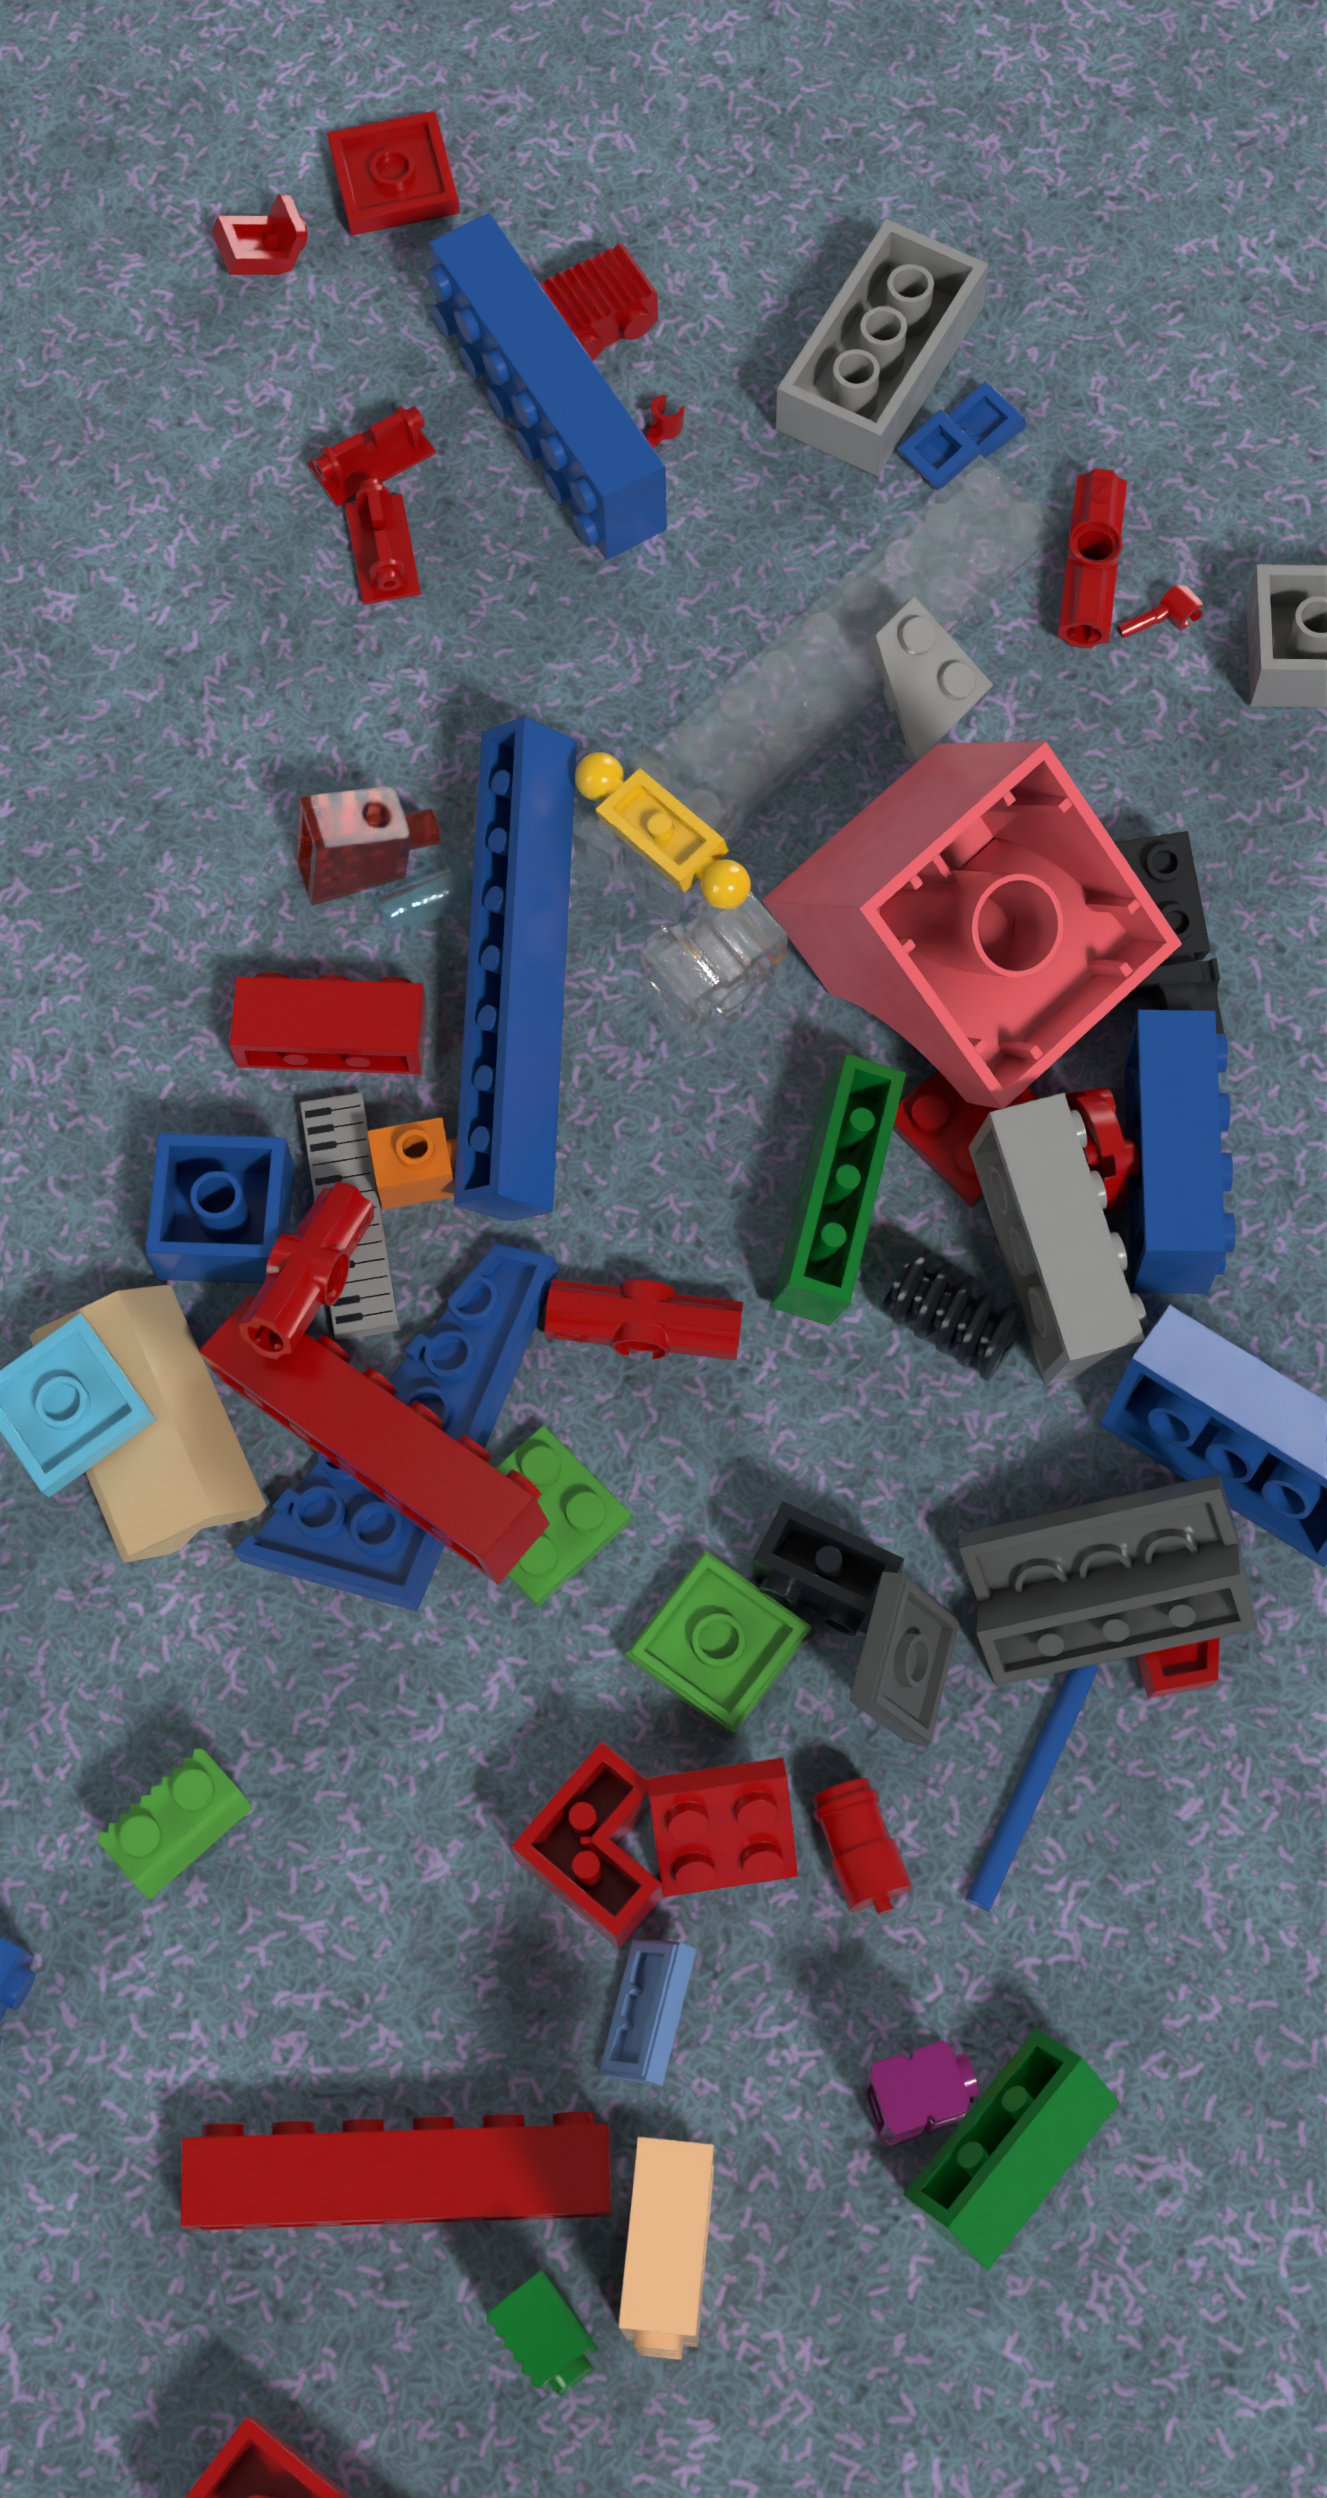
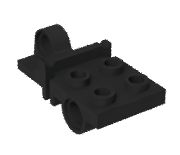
[1114,831,1224,1034]

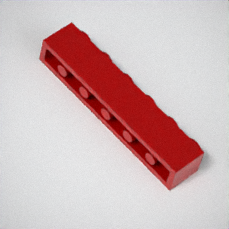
[198,1294,550,1585]
[181,2111,612,2231]

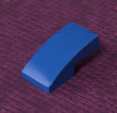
[897,381,1026,490]

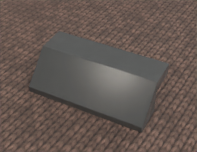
[958,1474,1258,1686]

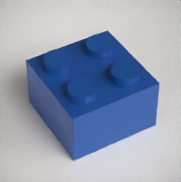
[145,1133,295,1284]

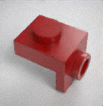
[211,194,308,275]

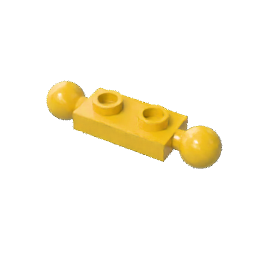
[575,752,751,910]

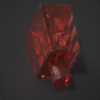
[295,787,440,906]

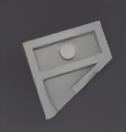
[867,596,993,764]

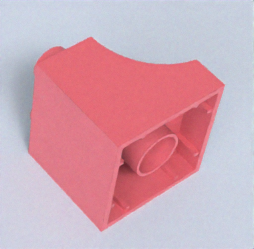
[762,741,1182,1109]

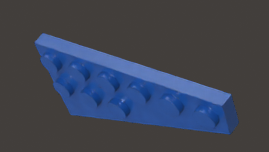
[234,1243,559,1612]

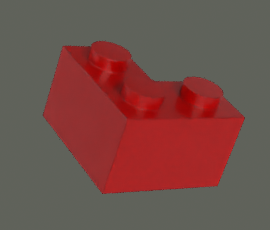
[511,1741,663,1950]

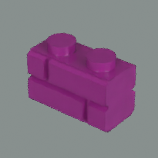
[864,2040,979,2147]

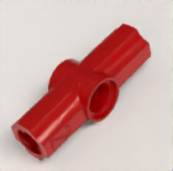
[1057,468,1127,649]
[239,1181,374,1360]
[544,1279,743,1360]

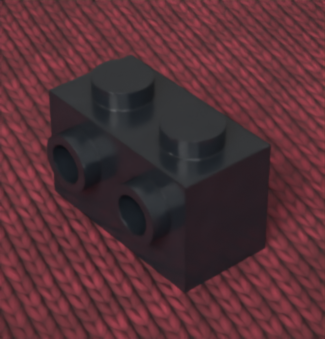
[753,1501,904,1636]

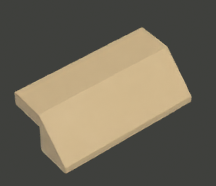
[29,1284,267,1563]

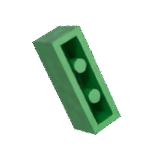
[903,2028,1120,2271]

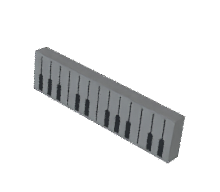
[300,1092,400,1341]

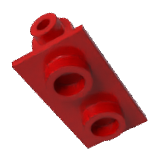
[307,406,436,507]
[345,478,421,605]

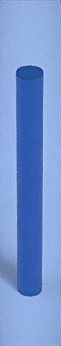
[965,1665,1099,1912]

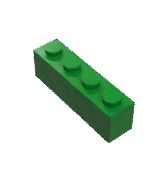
[769,1053,906,1326]

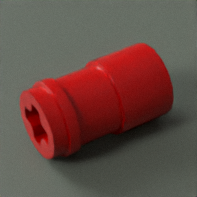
[812,1778,913,1915]

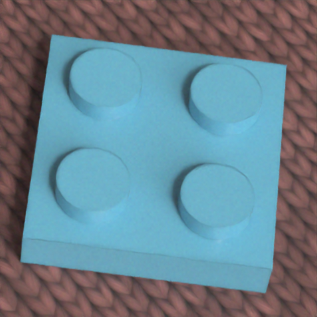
[0,1313,157,1498]

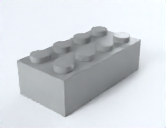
[776,219,989,477]
[1246,564,1327,707]
[968,1093,1148,1387]

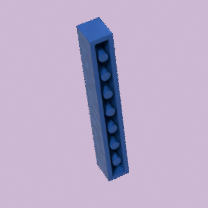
[453,716,577,1221]

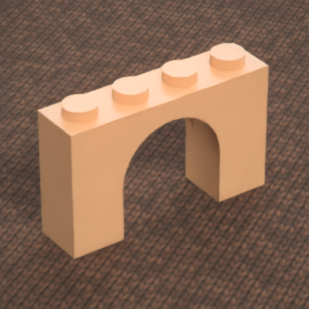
[619,2137,714,2360]

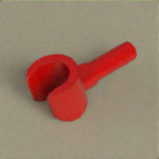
[644,395,685,449]
[1117,585,1203,638]

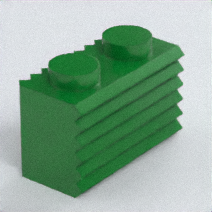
[486,2270,599,2397]

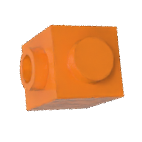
[367,1117,457,1210]

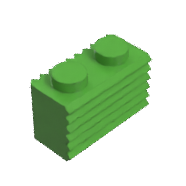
[98,1749,253,1900]

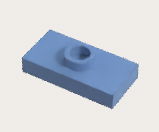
[599,1937,697,2087]

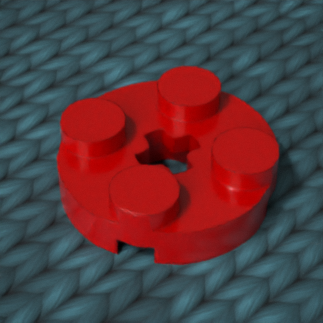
[1065,1087,1140,1215]

